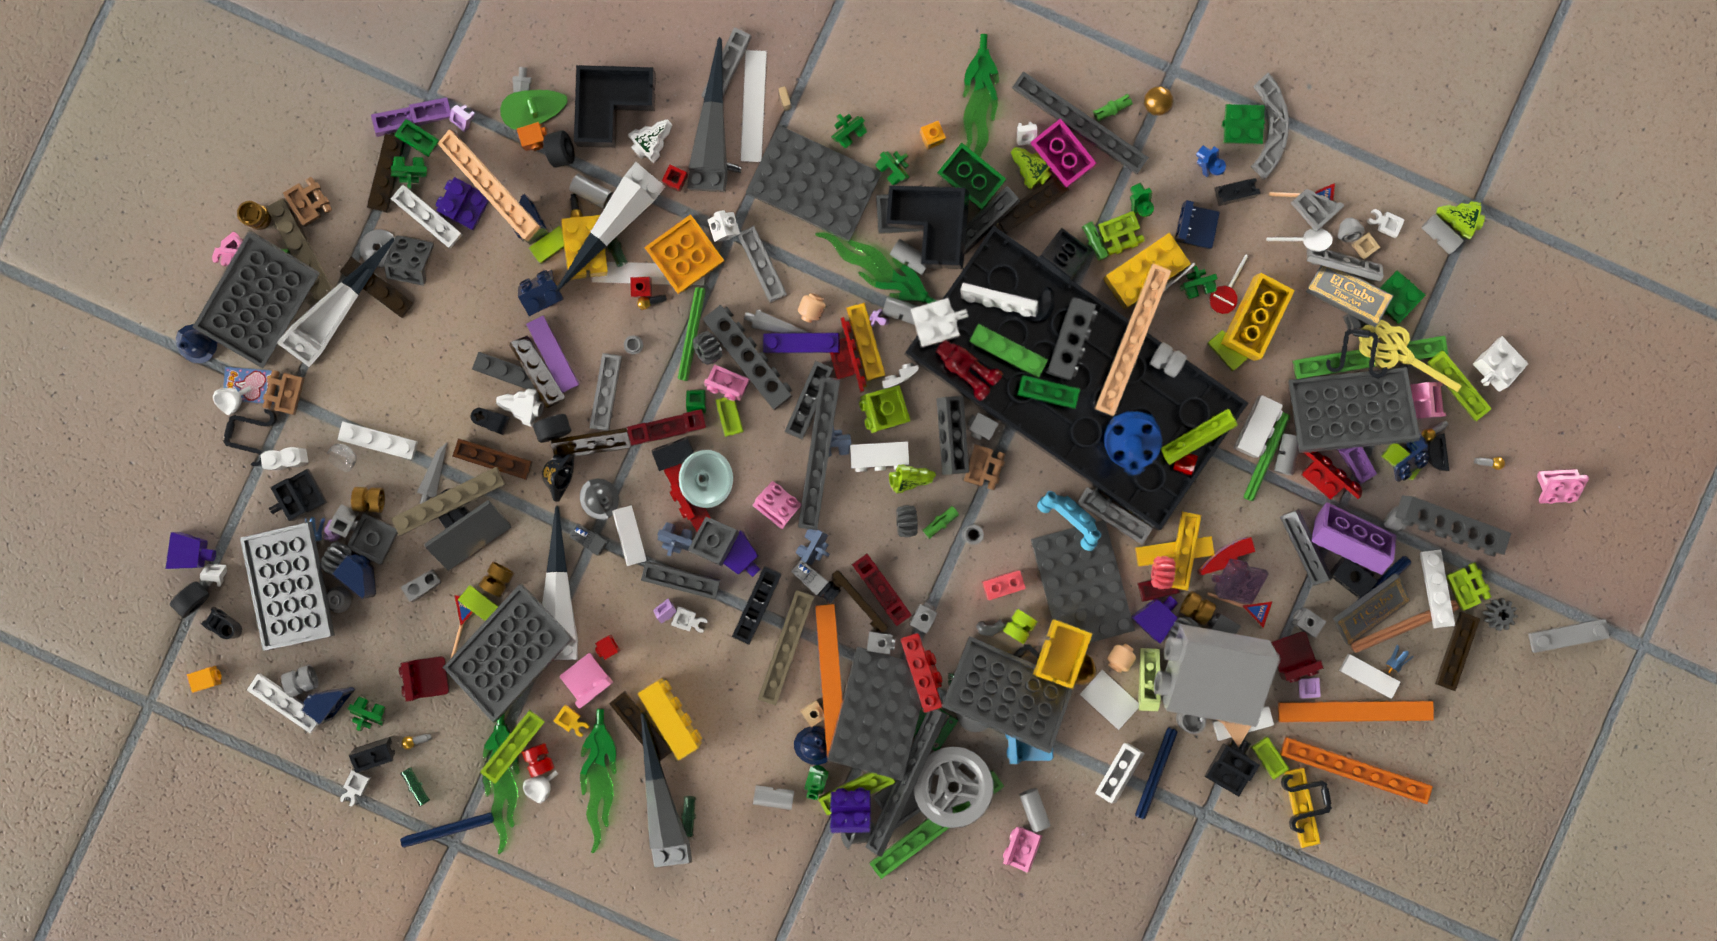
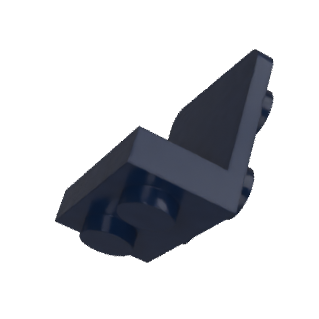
[518,270,564,316]
[1394,434,1429,482]

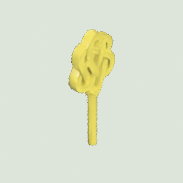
[1358,320,1461,392]

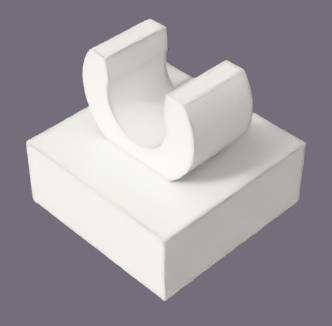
[1017,122,1037,146]
[200,564,227,587]

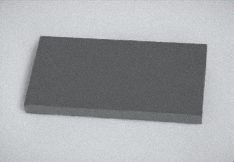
[424,500,511,571]

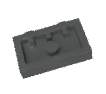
[384,235,434,286]

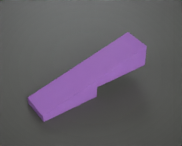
[371,98,451,137]
[526,315,580,393]
[1337,447,1377,484]

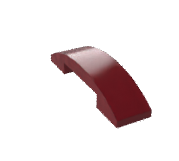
[627,409,706,446]
[852,553,912,626]

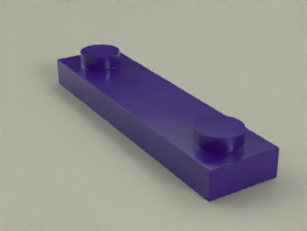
[763,333,840,353]

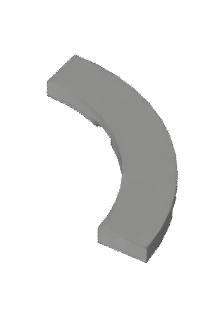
[1251,72,1289,180]

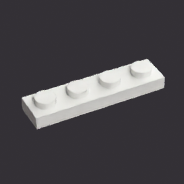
[391,185,463,249]
[961,283,1038,317]
[337,421,418,460]
[1420,550,1455,629]
[247,674,318,733]

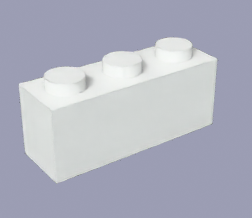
[1233,395,1283,458]
[850,442,909,472]
[1095,743,1145,804]

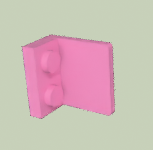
[560,653,613,709]

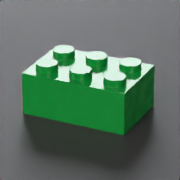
[937,142,1006,210]

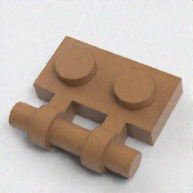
[283,177,332,226]
[263,370,305,415]
[963,444,1006,491]

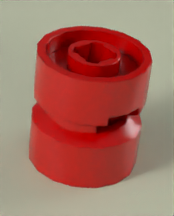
[522,743,555,777]

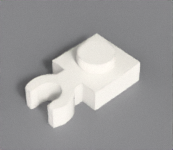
[1367,209,1405,238]
[671,606,707,633]
[340,769,371,806]

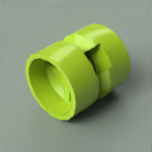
[1003,608,1038,644]

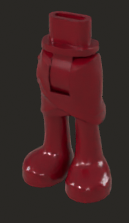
[936,340,1003,401]

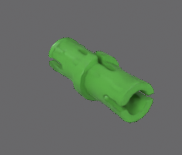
[1093,94,1133,122]
[1082,221,1109,261]
[922,506,959,539]

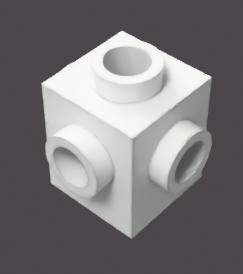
[708,210,740,242]

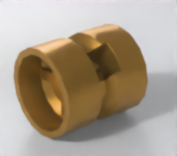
[237,201,271,230]
[351,487,385,513]
[479,562,514,597]
[1179,591,1216,626]

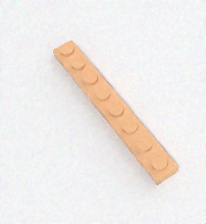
[437,129,540,241]
[1095,264,1171,416]

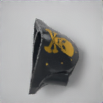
[542,454,574,502]

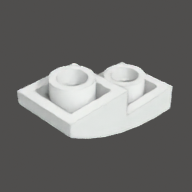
[882,363,919,389]

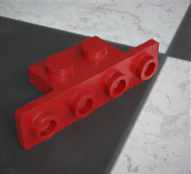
[830,317,867,393]
[1301,451,1362,500]
[664,463,711,532]
[901,633,943,713]

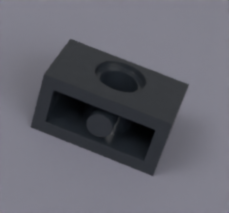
[1330,556,1377,598]

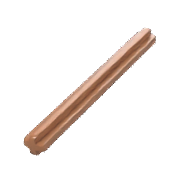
[1351,600,1459,653]

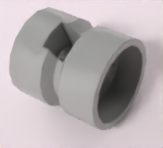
[1150,342,1187,378]
[281,665,319,697]
[1176,713,1206,734]

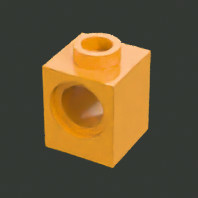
[920,120,946,150]
[186,666,222,693]

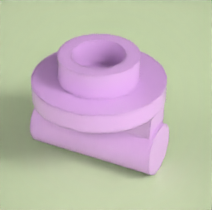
[869,309,889,327]
[323,520,341,541]

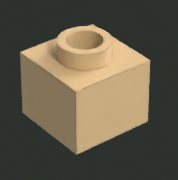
[801,699,824,727]

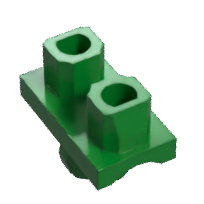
[831,114,867,148]
[875,151,910,186]
[391,156,427,188]
[1130,183,1154,217]
[1180,266,1218,300]
[348,696,386,731]
[804,765,829,800]

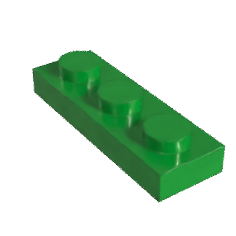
[1018,375,1080,409]

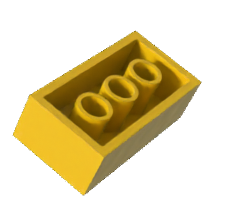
[1103,232,1191,310]
[1221,273,1295,361]
[637,678,702,760]

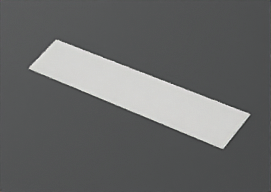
[741,50,766,162]
[592,262,704,285]

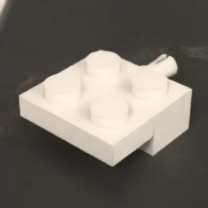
[911,298,968,347]
[1473,336,1528,392]

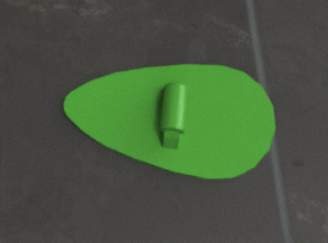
[500,90,568,130]

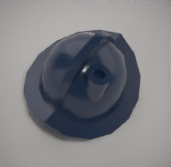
[176,324,218,364]
[794,726,828,765]

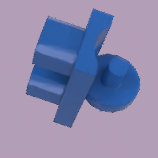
[1196,145,1226,177]

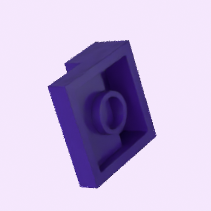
[436,177,489,231]
[830,788,871,833]

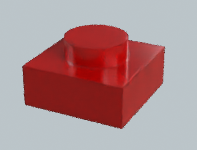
[1173,453,1198,475]

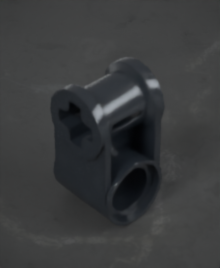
[470,408,510,435]
[201,607,242,639]

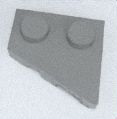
[1291,189,1344,231]

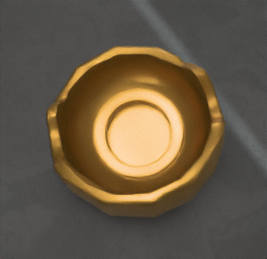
[1144,86,1173,116]
[1075,654,1097,685]

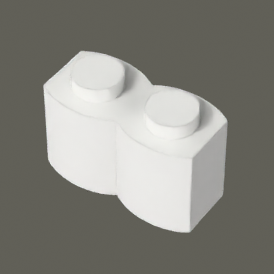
[261,447,309,470]

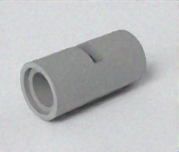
[569,174,612,209]
[1421,214,1464,254]
[890,239,927,275]
[882,296,920,325]
[1274,434,1299,476]
[962,525,984,545]
[753,785,794,810]
[1019,788,1051,832]

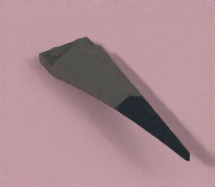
[687,37,728,192]
[641,712,693,868]

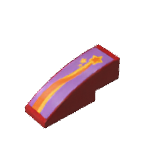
[1197,537,1256,575]

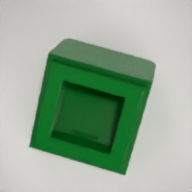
[686,390,706,414]

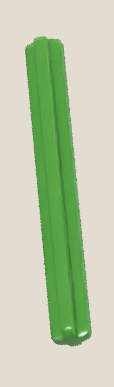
[678,287,705,381]
[1244,412,1290,501]

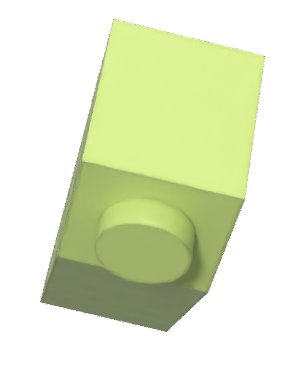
[1138,648,1160,711]

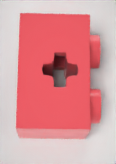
[981,570,1026,600]

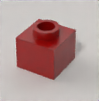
[662,164,688,192]
[630,277,652,298]
[595,634,621,660]

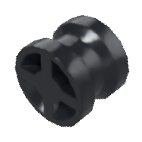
[818,581,841,604]

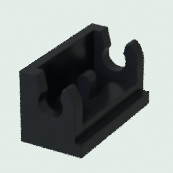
[1214,178,1261,206]
[652,436,694,471]
[349,737,395,773]

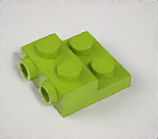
[859,385,911,433]

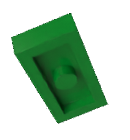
[395,119,439,157]

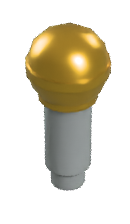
[1421,421,1448,442]
[1474,457,1505,470]
[401,734,432,749]

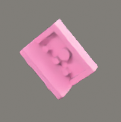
[1537,469,1589,504]
[752,481,801,529]

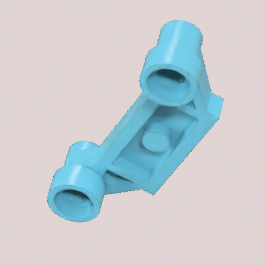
[1037,491,1101,551]

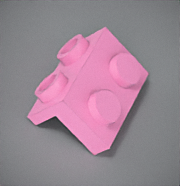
[704,364,750,401]
[1003,827,1042,873]

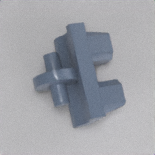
[829,426,851,457]
[658,522,693,556]
[796,529,830,565]

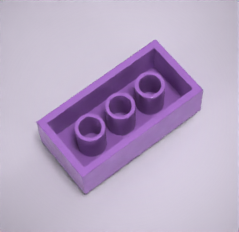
[1311,502,1397,575]

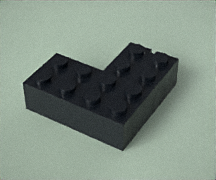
[574,65,656,148]
[886,185,969,269]

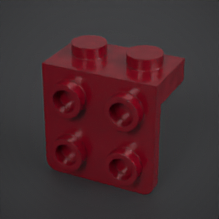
[1271,631,1324,683]
[399,656,450,702]

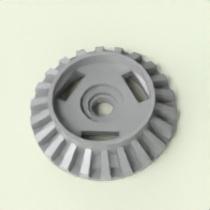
[914,747,994,828]

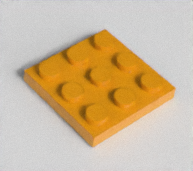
[644,214,725,295]

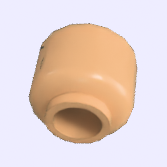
[798,293,826,323]
[1107,643,1136,673]

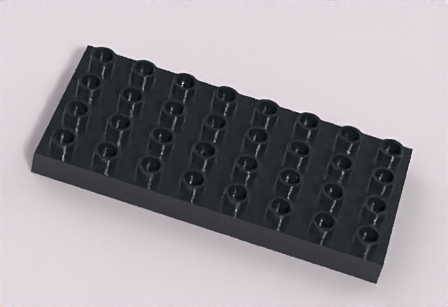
[904,226,1248,530]

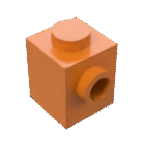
[517,122,548,151]

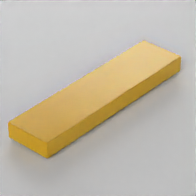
[846,302,885,381]
[1170,511,1202,591]
[1135,536,1214,567]
[1284,767,1321,848]

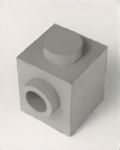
[967,413,998,441]
[328,504,359,538]
[909,602,937,634]
[1292,608,1326,638]
[867,631,896,654]

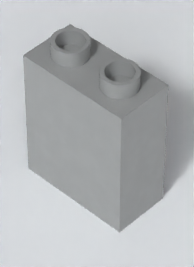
[1154,624,1280,727]

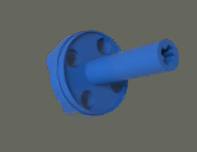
[1104,412,1162,474]

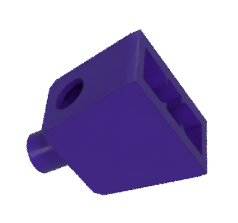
[723,530,761,577]
[165,532,216,569]
[1131,596,1178,644]

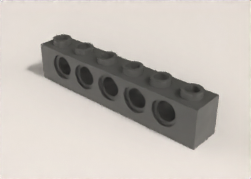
[702,305,793,411]
[1395,495,1511,557]

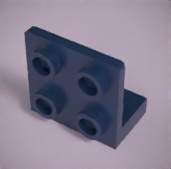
[1175,200,1220,249]

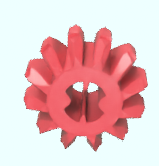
[1151,556,1176,589]

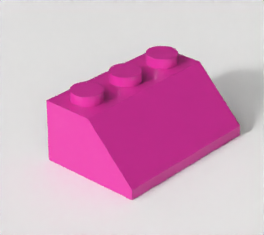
[1030,118,1097,188]

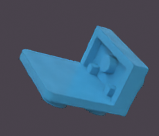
[1005,734,1054,764]

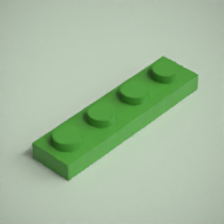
[969,324,1048,378]

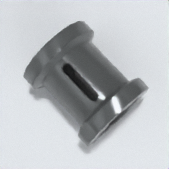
[1086,488,1112,513]

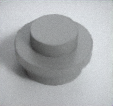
[624,335,643,355]

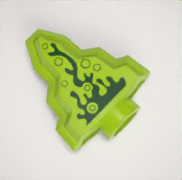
[1010,147,1053,190]
[1436,201,1485,240]
[889,465,936,494]

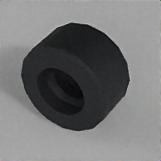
[543,130,575,168]
[533,414,571,443]
[170,581,210,618]

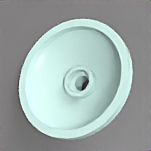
[679,450,733,508]

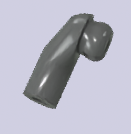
[976,619,1005,636]

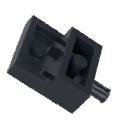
[269,469,327,521]
[1204,740,1260,797]

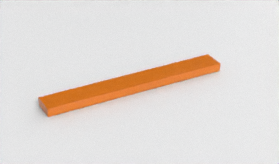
[815,604,842,757]
[1278,701,1434,722]
[1280,737,1433,805]

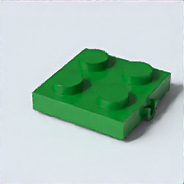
[1222,104,1265,145]
[1379,270,1426,324]

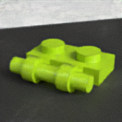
[1097,211,1145,255]
[1446,562,1492,611]

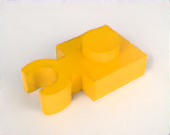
[553,704,590,737]

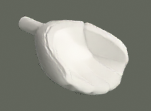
[213,386,252,415]
[523,770,558,804]

